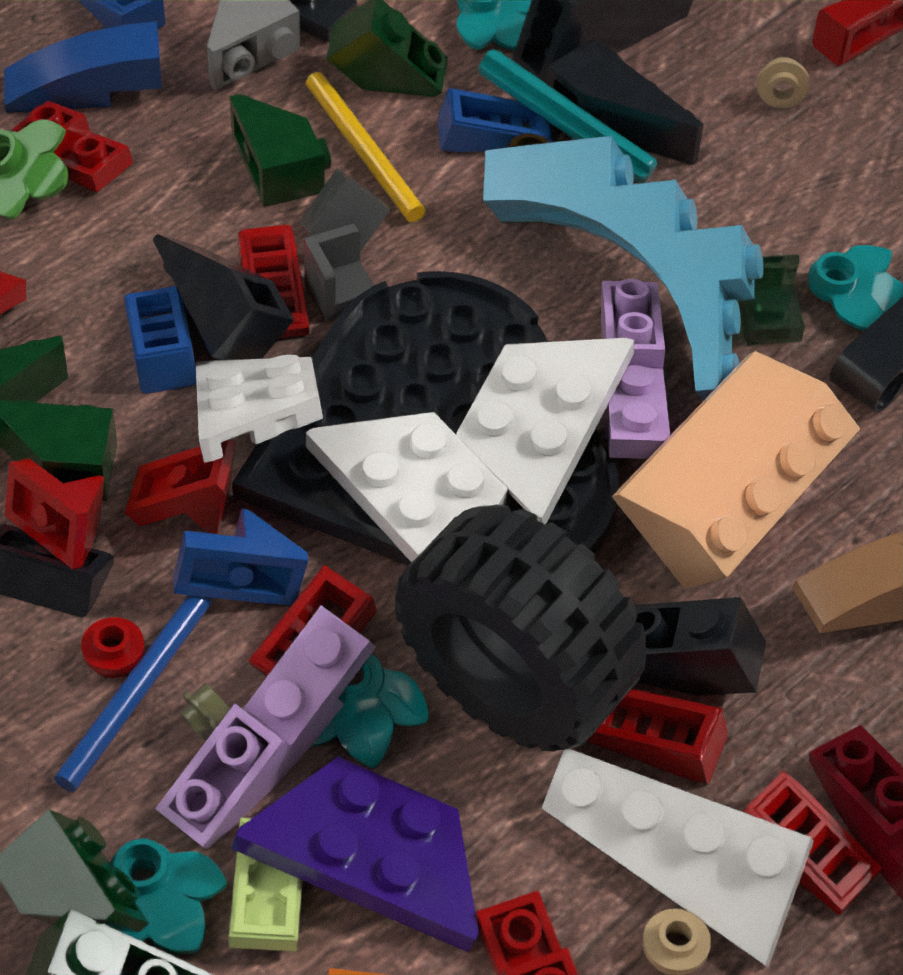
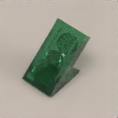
[737,252,805,345]

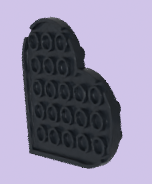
[232,271,619,566]

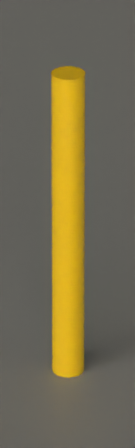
[306,72,426,223]

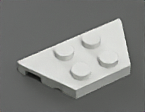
[456,338,634,524]
[196,355,323,463]
[306,412,508,562]

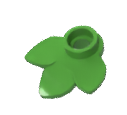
[0,120,68,220]

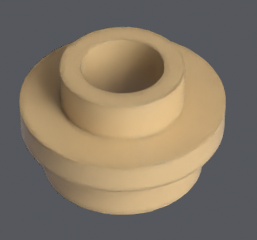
[757,57,809,109]
[642,909,711,975]

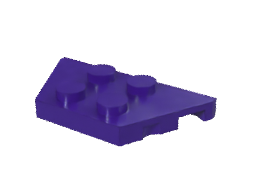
[231,757,479,952]

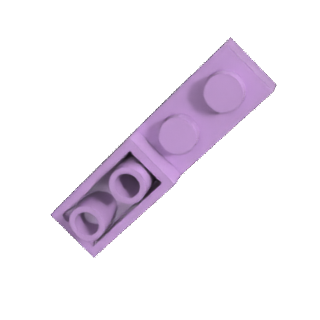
[601,279,670,459]
[155,606,376,849]

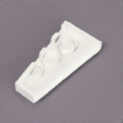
[542,749,814,967]

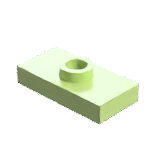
[229,818,302,952]

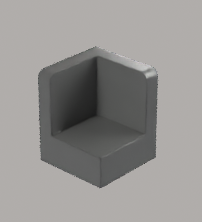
[300,168,390,252]
[304,224,374,322]

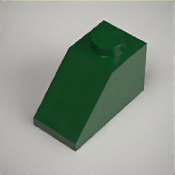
[229,94,331,207]

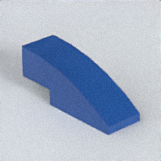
[4,21,162,113]

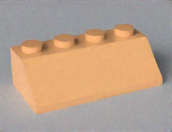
[612,351,860,589]

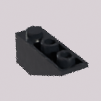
[547,38,704,165]
[152,234,294,360]
[634,597,766,696]

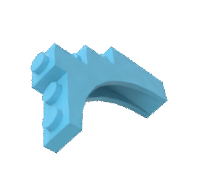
[483,136,763,401]

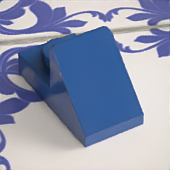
[173,509,308,606]

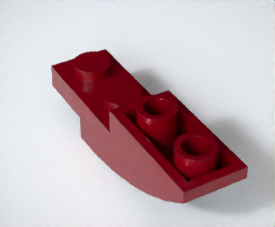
[809,725,903,901]

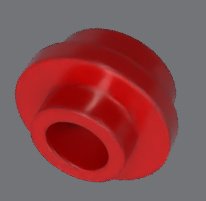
[81,617,145,678]

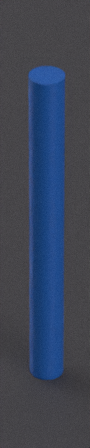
[54,595,213,792]

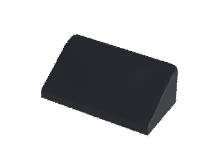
[0,524,115,617]

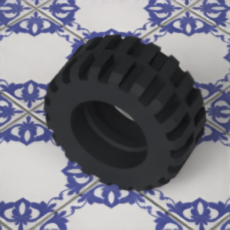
[395,504,646,752]

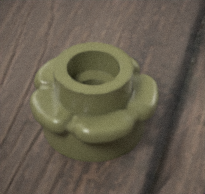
[180,683,230,742]

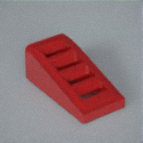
[812,0,903,66]
[238,224,309,338]
[248,565,377,676]
[587,688,728,784]
[743,771,882,916]

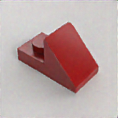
[125,438,237,534]
[4,458,104,569]

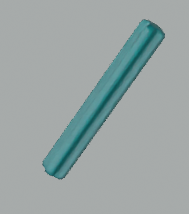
[478,50,657,183]

